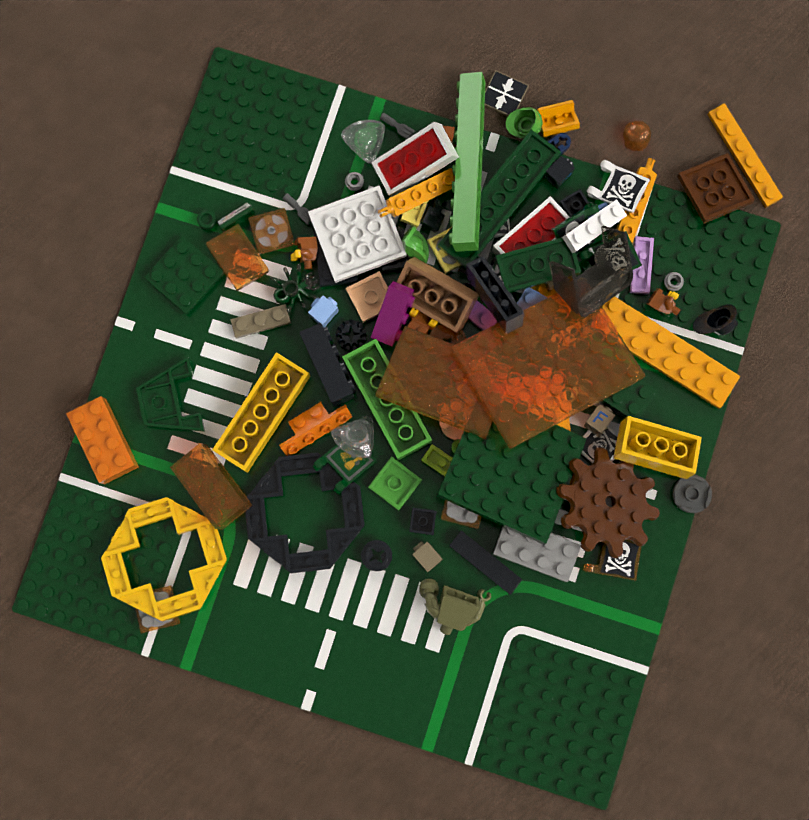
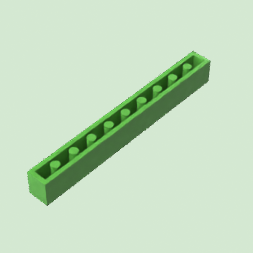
[449,72,486,252]

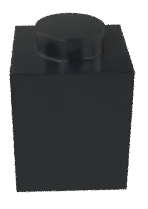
[544,155,575,189]

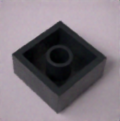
[559,189,589,217]
[409,508,437,535]

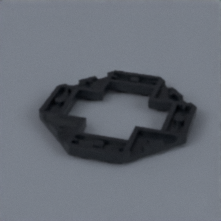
[244,453,365,574]

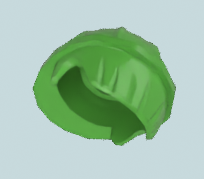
[506,107,543,139]

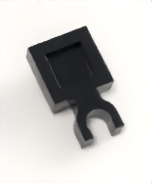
[420,196,448,233]

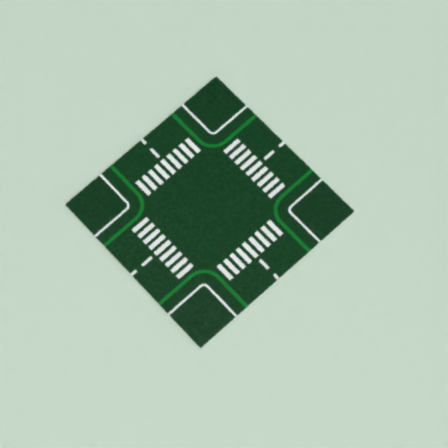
[12,47,781,810]

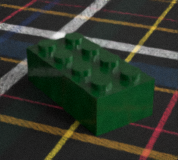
[569,347,658,419]

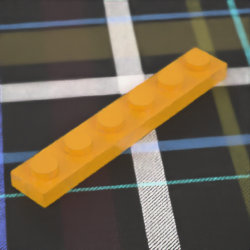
[707,103,783,208]

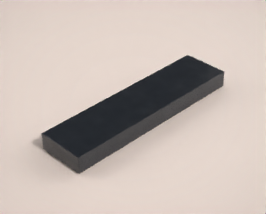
[449,531,522,595]

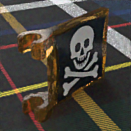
[584,539,641,581]

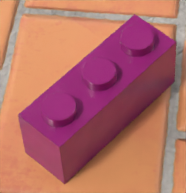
[371,281,415,346]

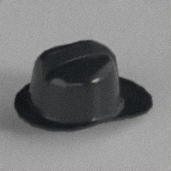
[693,304,738,335]

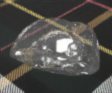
[341,120,385,164]
[331,416,374,458]

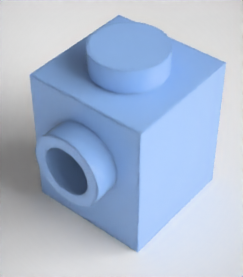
[308,296,338,328]

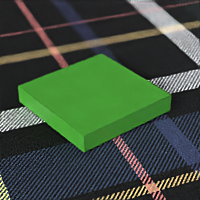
[368,456,422,511]

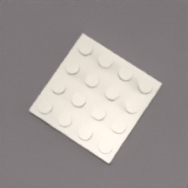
[308,186,407,283]

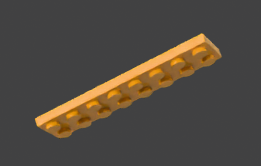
[589,294,740,409]

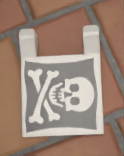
[587,160,650,213]
[581,427,618,464]

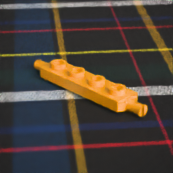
[613,158,657,243]
[378,168,455,218]

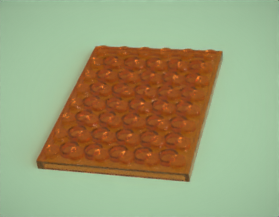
[451,279,646,449]

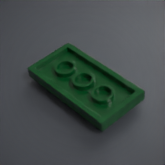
[495,238,581,293]

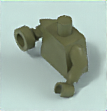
[419,579,491,635]

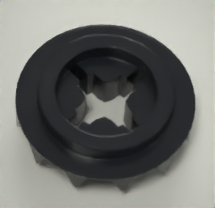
[336,319,366,350]
[361,540,392,572]

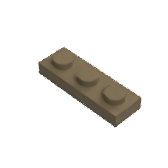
[230,304,291,339]

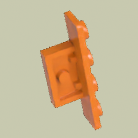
[279,402,352,456]

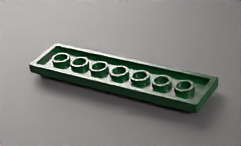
[437,129,561,268]

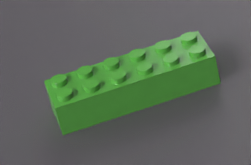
[342,339,432,461]

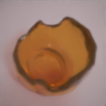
[622,121,651,151]

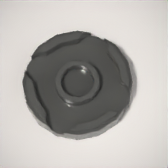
[672,475,712,513]

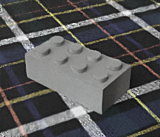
[492,526,581,582]

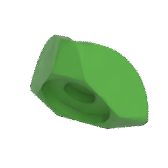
[402,225,429,264]

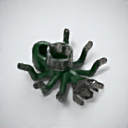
[270,264,320,313]

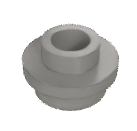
[345,172,364,191]
[664,272,684,291]

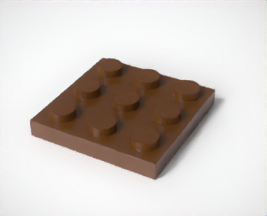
[677,153,755,224]

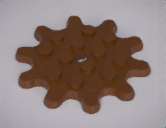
[556,447,660,558]

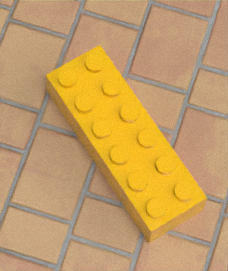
[212,352,311,473]

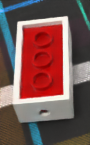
[371,122,459,196]
[492,196,570,255]

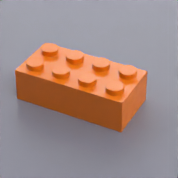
[66,396,139,485]

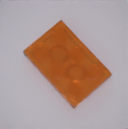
[206,224,269,291]

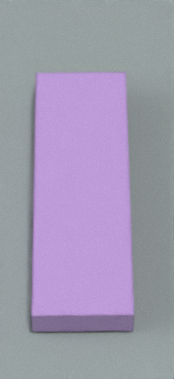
[630,236,654,295]

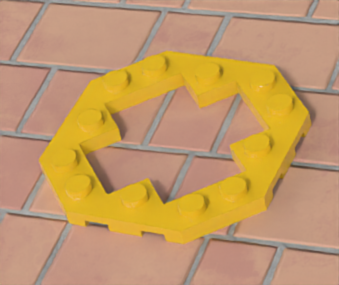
[101,497,227,622]

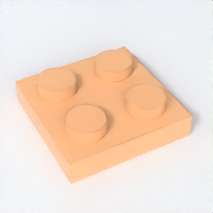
[346,271,388,323]

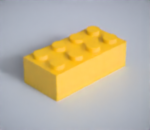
[614,416,702,479]

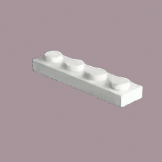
[562,200,627,254]

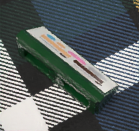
[217,203,255,233]

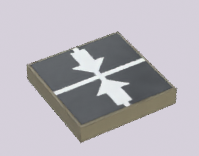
[485,70,529,117]

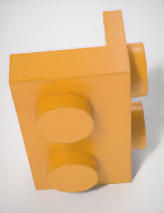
[537,100,580,137]

